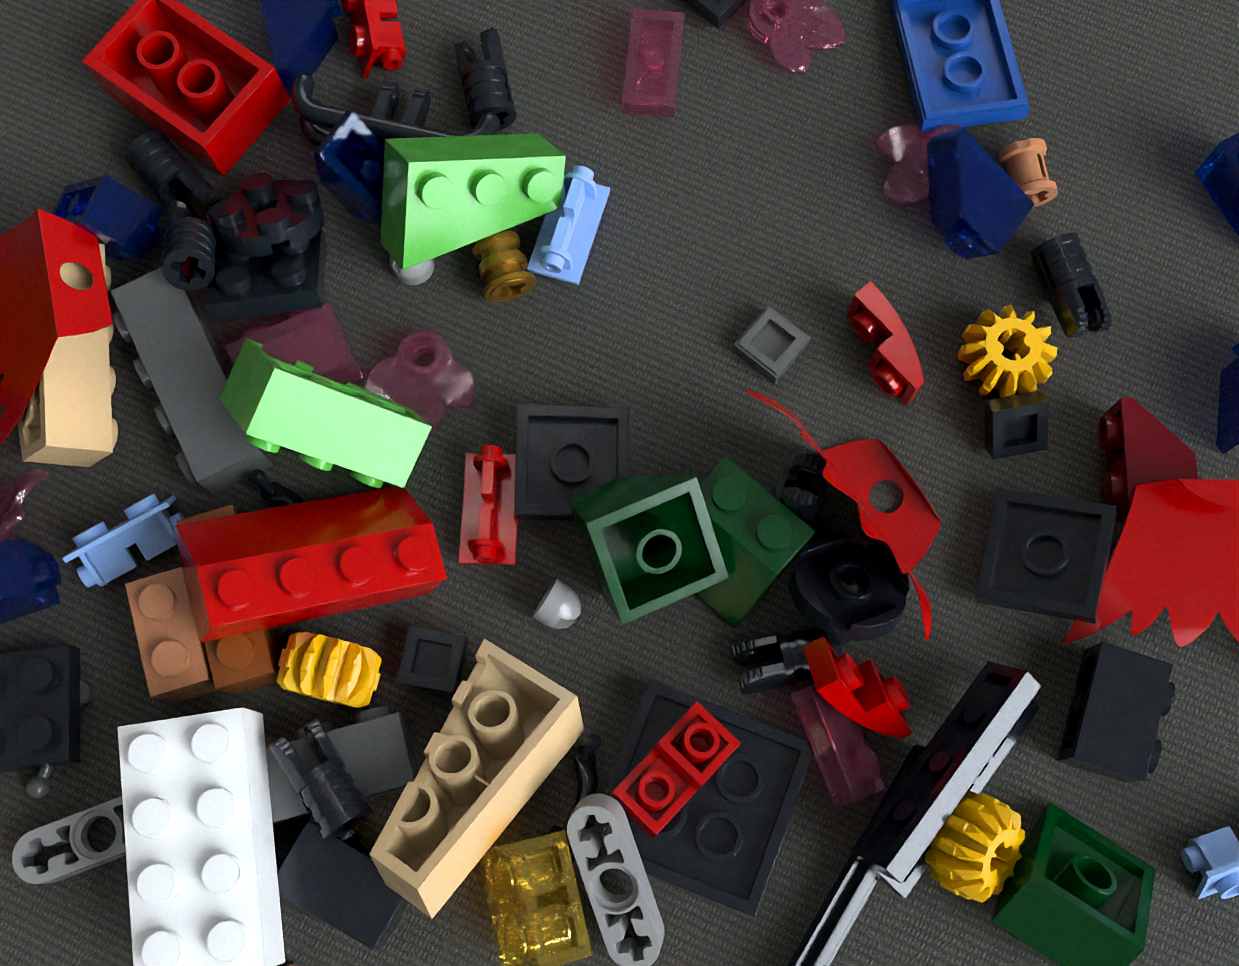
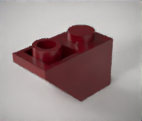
[1097,398,1198,522]

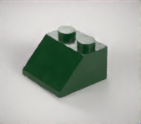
[695,456,816,629]
[568,473,729,625]
[992,802,1156,966]

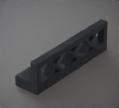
[851,661,1041,898]

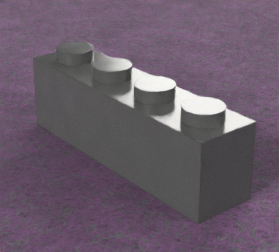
[110,267,274,495]
[265,706,420,827]

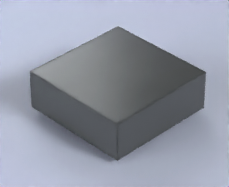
[732,305,811,384]

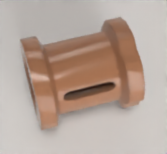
[998,138,1058,209]

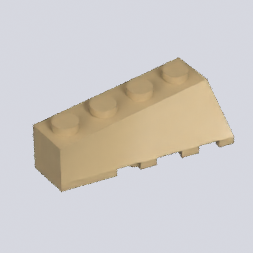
[17,244,118,467]
[369,638,585,919]

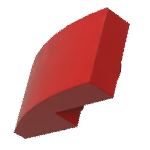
[847,281,924,406]
[803,636,913,739]
[610,701,741,839]

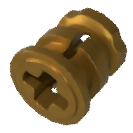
[472,231,537,302]

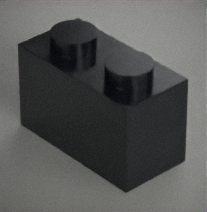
[1057,642,1175,783]
[277,821,410,951]

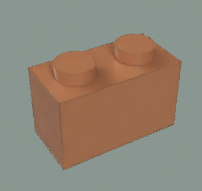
[125,567,216,704]

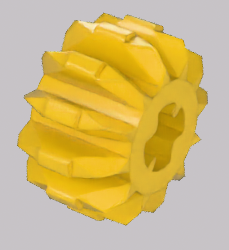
[957,304,1058,398]
[276,631,382,708]
[925,790,1025,903]

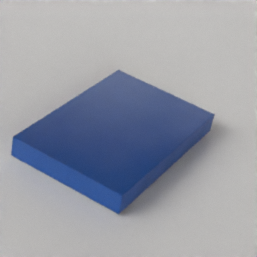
[889,0,1030,133]

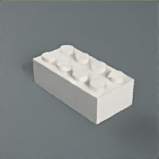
[118,707,285,966]

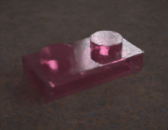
[622,8,685,117]
[791,685,886,808]

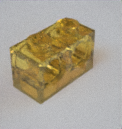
[480,830,592,966]

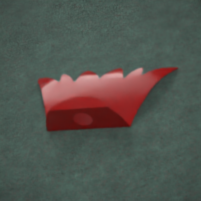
[0,209,113,445]
[745,390,941,641]
[1062,479,1239,647]

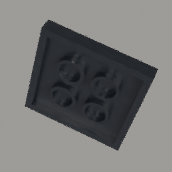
[593,679,816,918]

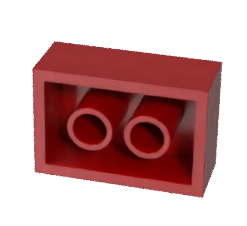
[82,0,290,177]

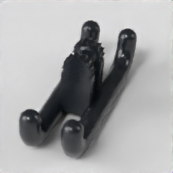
[290,73,500,163]

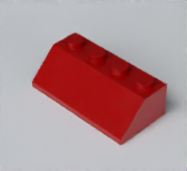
[174,486,447,643]

